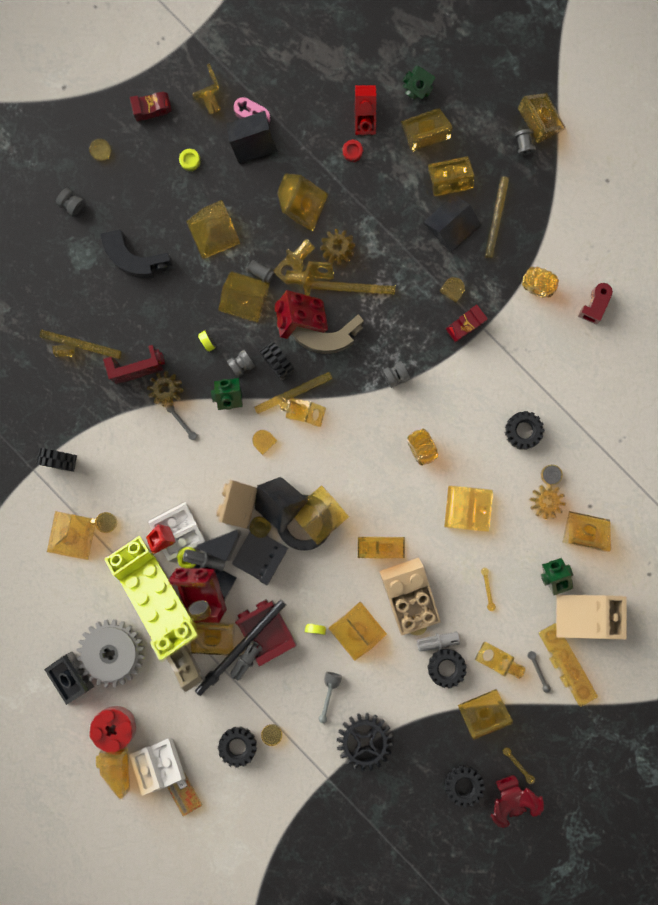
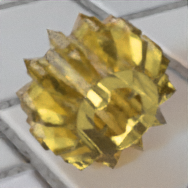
[320,229,355,265]
[522,267,559,298]
[147,371,183,407]
[407,428,438,466]
[529,484,566,520]

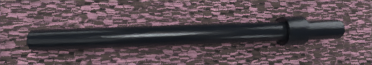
[195,599,287,696]

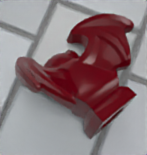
[491,775,544,828]

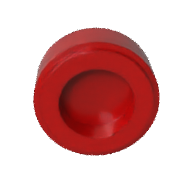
[343,140,363,162]

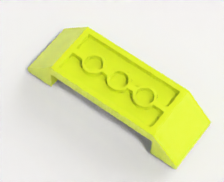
[104,536,198,661]

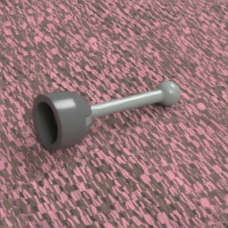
[319,672,342,723]

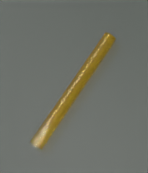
[485,177,509,258]
[313,281,395,294]
[39,330,122,359]
[254,372,332,414]

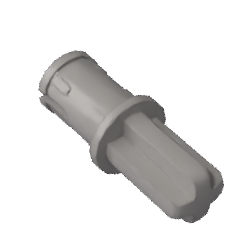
[417,631,460,652]

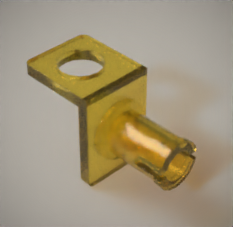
[192,63,221,115]
[273,239,315,285]
[285,261,334,296]
[280,398,326,427]
[475,642,525,679]

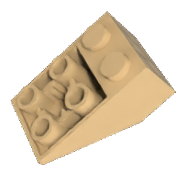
[216,480,257,529]
[379,558,441,636]
[556,595,627,639]

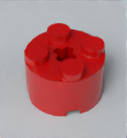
[89,706,136,753]

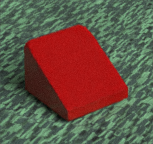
[146,524,176,554]

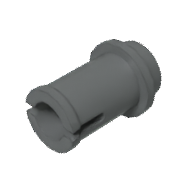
[247,260,275,283]

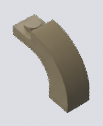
[291,314,364,354]
[149,634,203,693]

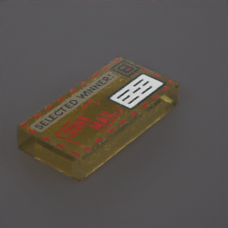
[167,768,202,816]

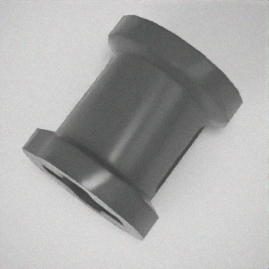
[515,129,536,155]

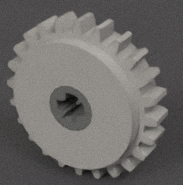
[76,619,145,688]

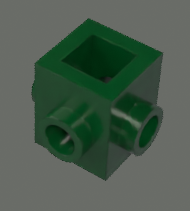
[402,66,436,100]
[211,378,243,410]
[541,557,574,596]

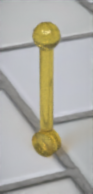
[481,568,496,611]
[503,748,535,784]

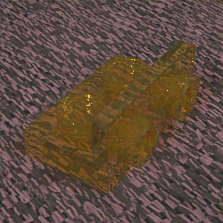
[428,156,474,196]

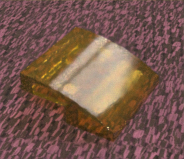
[444,485,493,532]

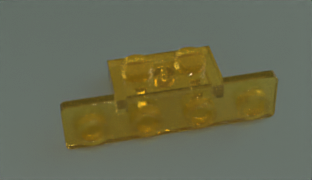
[538,623,598,707]

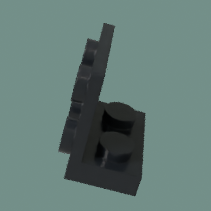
[232,529,289,585]

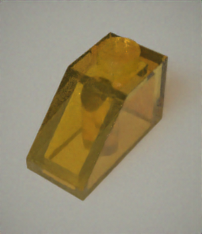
[358,537,405,558]

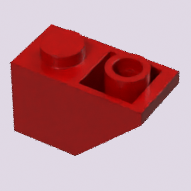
[355,85,376,135]

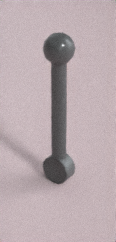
[166,405,197,440]
[527,651,551,693]

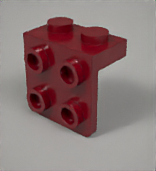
[275,290,328,339]

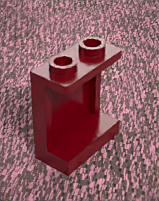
[103,345,165,384]
[168,568,227,623]
[235,599,297,667]

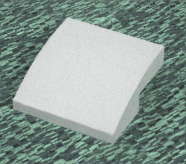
[148,502,205,561]
[130,738,186,796]

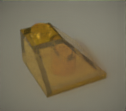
[277,174,328,231]
[186,200,240,259]
[47,511,97,560]
[96,747,130,799]

